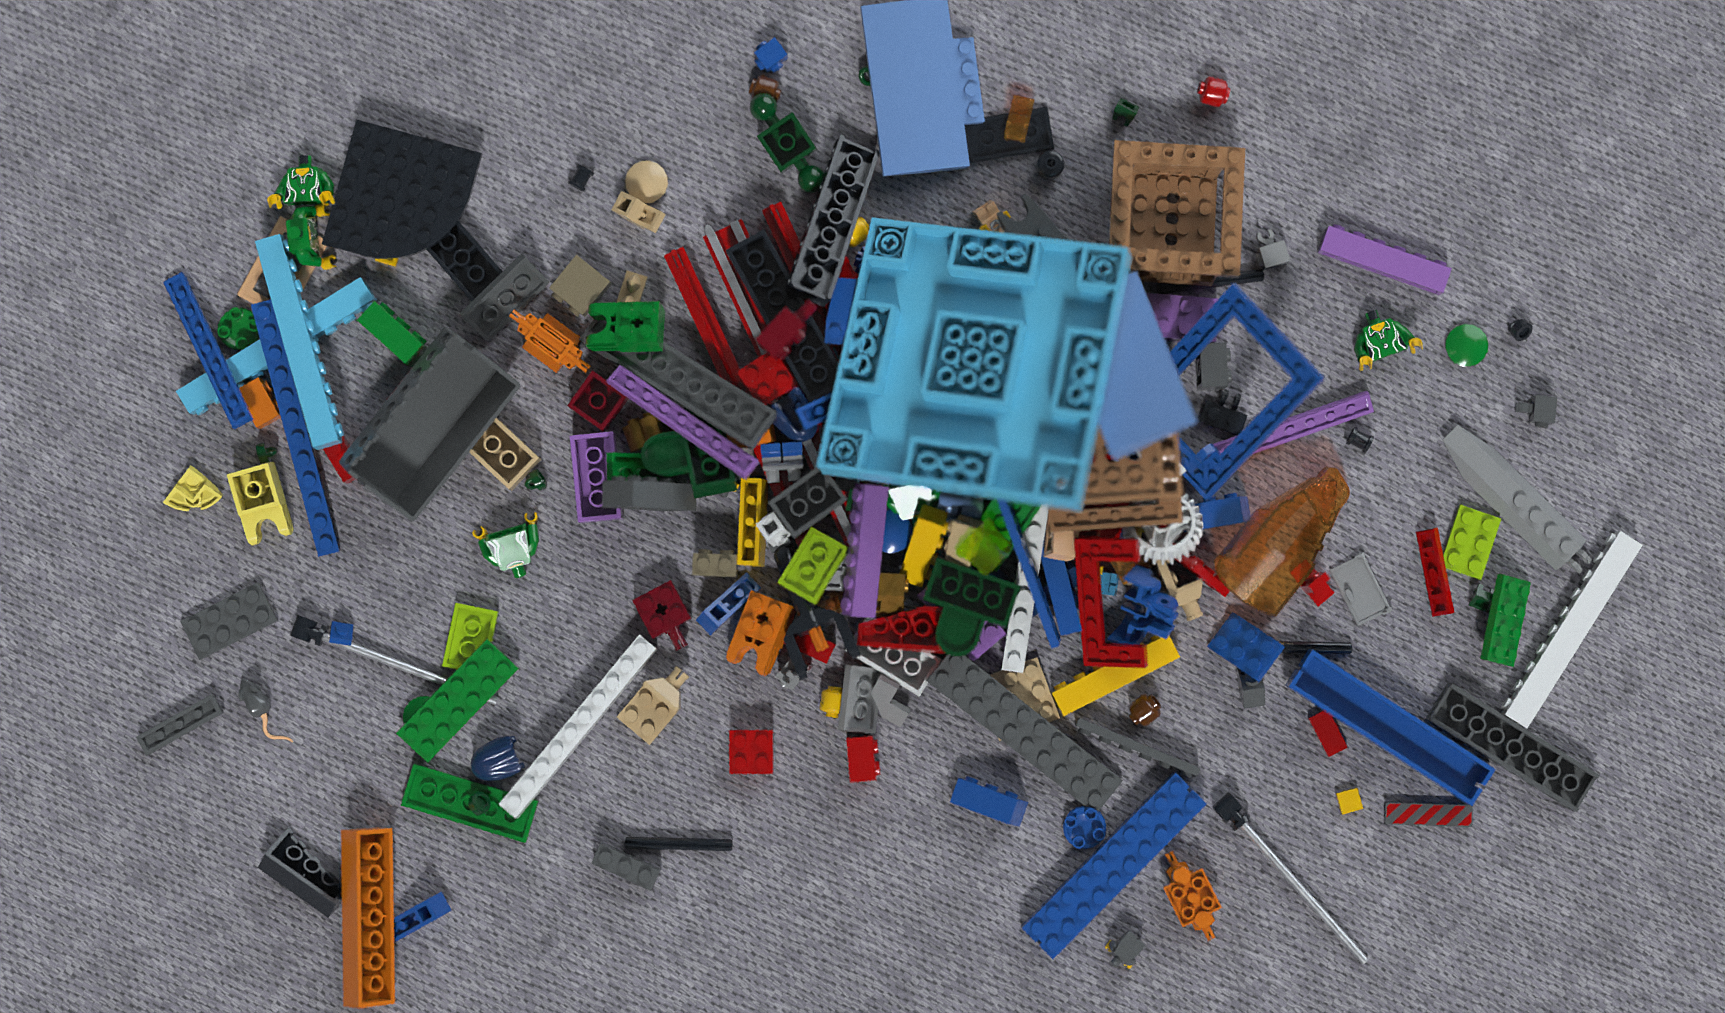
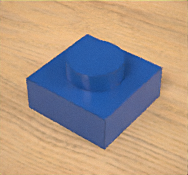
[329,621,354,646]

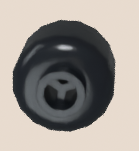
[1036,150,1065,180]

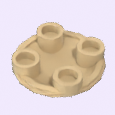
[625,161,668,204]

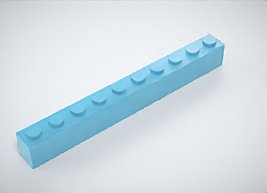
[255,234,344,450]
[176,277,377,415]

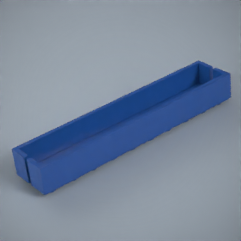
[1285,649,1496,806]
[1021,772,1207,959]

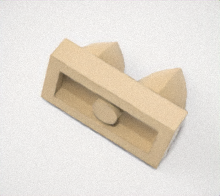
[617,270,648,302]

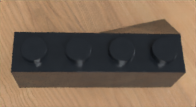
[258,827,342,918]

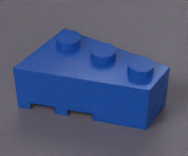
[1183,493,1252,532]
[950,776,1028,827]

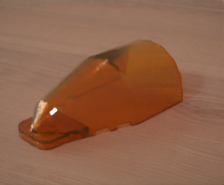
[1214,467,1350,617]

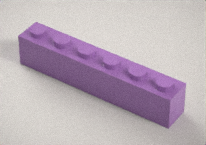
[1317,224,1452,295]
[841,483,889,618]

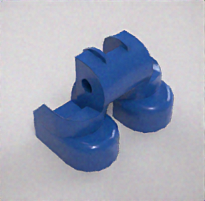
[1107,564,1179,645]

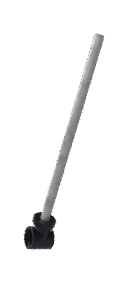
[290,615,498,705]
[1212,792,1369,965]

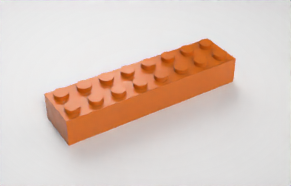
[341,827,395,1008]

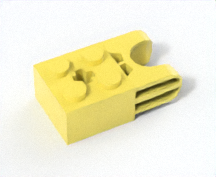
[227,462,294,546]

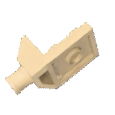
[1151,558,1203,621]
[617,666,689,745]

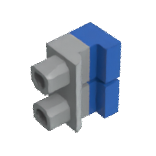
[760,442,803,483]

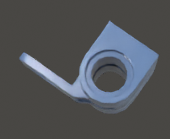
[936,491,983,538]

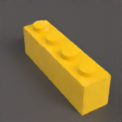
[737,478,768,567]
[899,504,949,587]

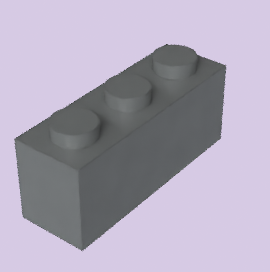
[591,842,661,891]

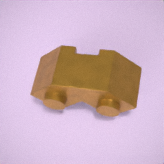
[875,573,909,618]

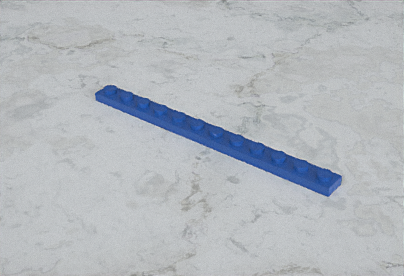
[251,300,340,557]

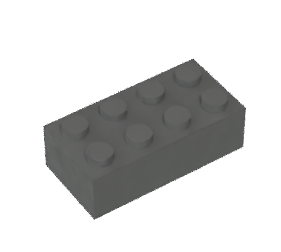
[602,476,696,511]

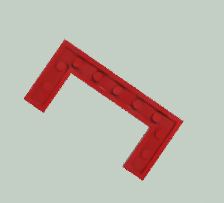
[1074,537,1148,668]

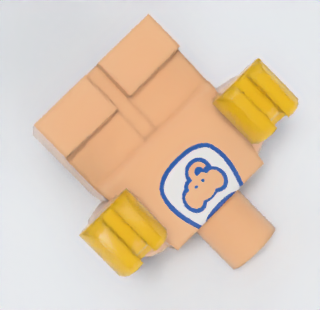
[973,200,1011,233]

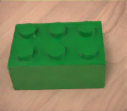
[357,301,428,367]

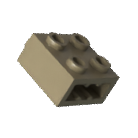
[549,254,612,317]
[692,549,738,578]

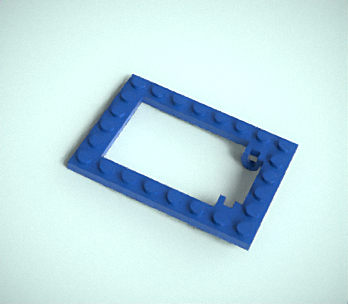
[1170,283,1325,500]

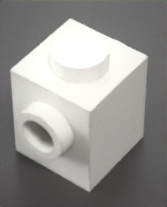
[756,512,791,547]

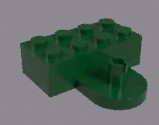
[641,408,737,499]
[923,558,1021,657]

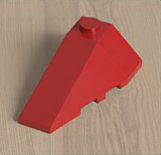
[857,606,946,654]

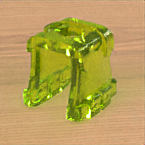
[955,517,1013,575]

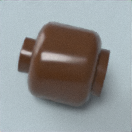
[749,75,782,102]
[1129,694,1162,726]

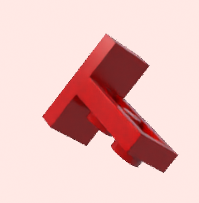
[1289,560,1335,607]

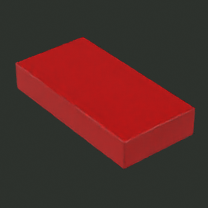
[1308,711,1348,757]

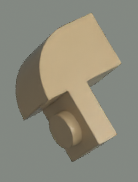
[611,191,666,233]

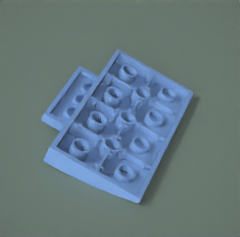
[860,0,985,177]
[1099,271,1198,460]

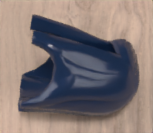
[770,387,818,442]
[470,736,525,781]

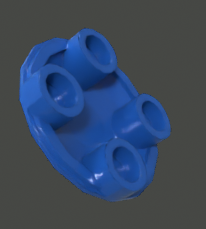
[882,510,913,553]
[1063,806,1106,849]

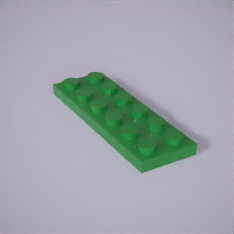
[396,638,519,763]
[401,763,539,843]

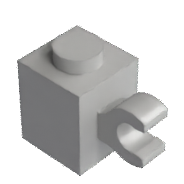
[1255,229,1290,271]
[776,659,812,690]

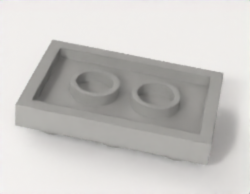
[838,665,882,734]

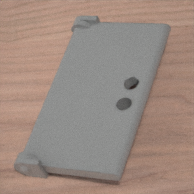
[1329,552,1393,626]

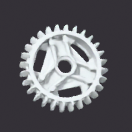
[1122,494,1203,565]

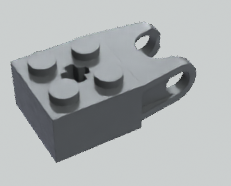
[996,194,1065,240]

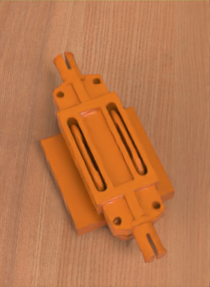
[509,309,591,373]
[1163,851,1222,941]

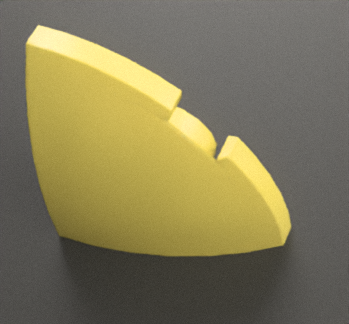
[163,465,223,511]

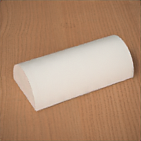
[845,617,942,697]

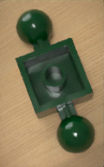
[750,93,824,193]

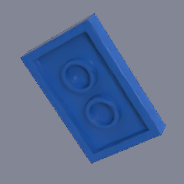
[1207,612,1285,682]

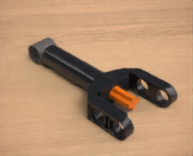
[767,537,861,681]

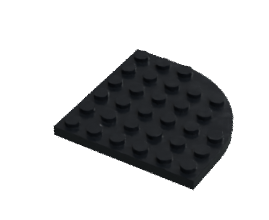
[322,119,483,259]

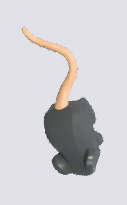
[238,678,293,742]

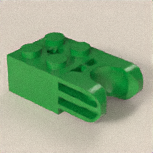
[586,301,665,352]

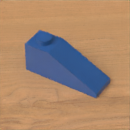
[825,278,858,344]
[795,392,833,430]
[696,572,761,636]
[394,891,452,942]

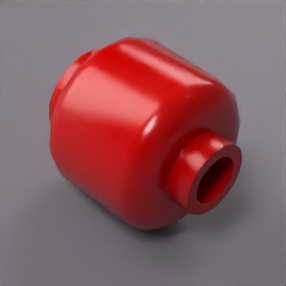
[1197,76,1230,107]

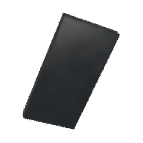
[964,107,1055,164]

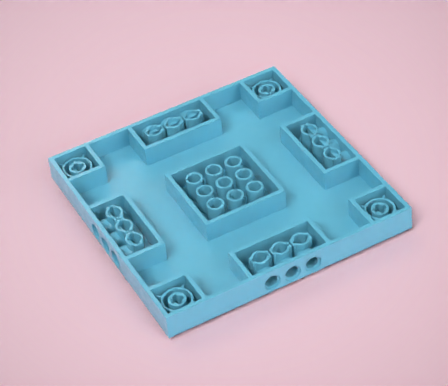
[817,217,1132,511]

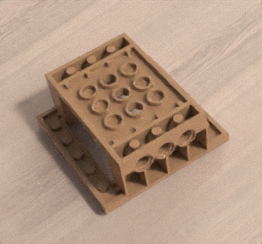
[1107,140,1245,286]
[1048,424,1183,533]

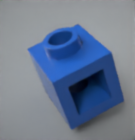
[753,37,788,73]

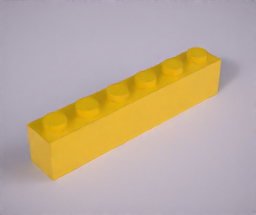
[1051,635,1180,716]

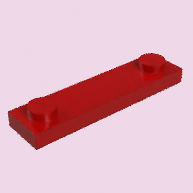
[1416,528,1455,617]

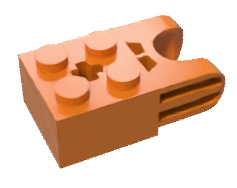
[726,590,796,676]

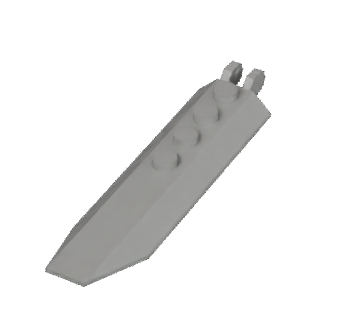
[1442,425,1592,574]

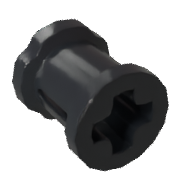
[568,164,595,192]
[1346,427,1374,454]

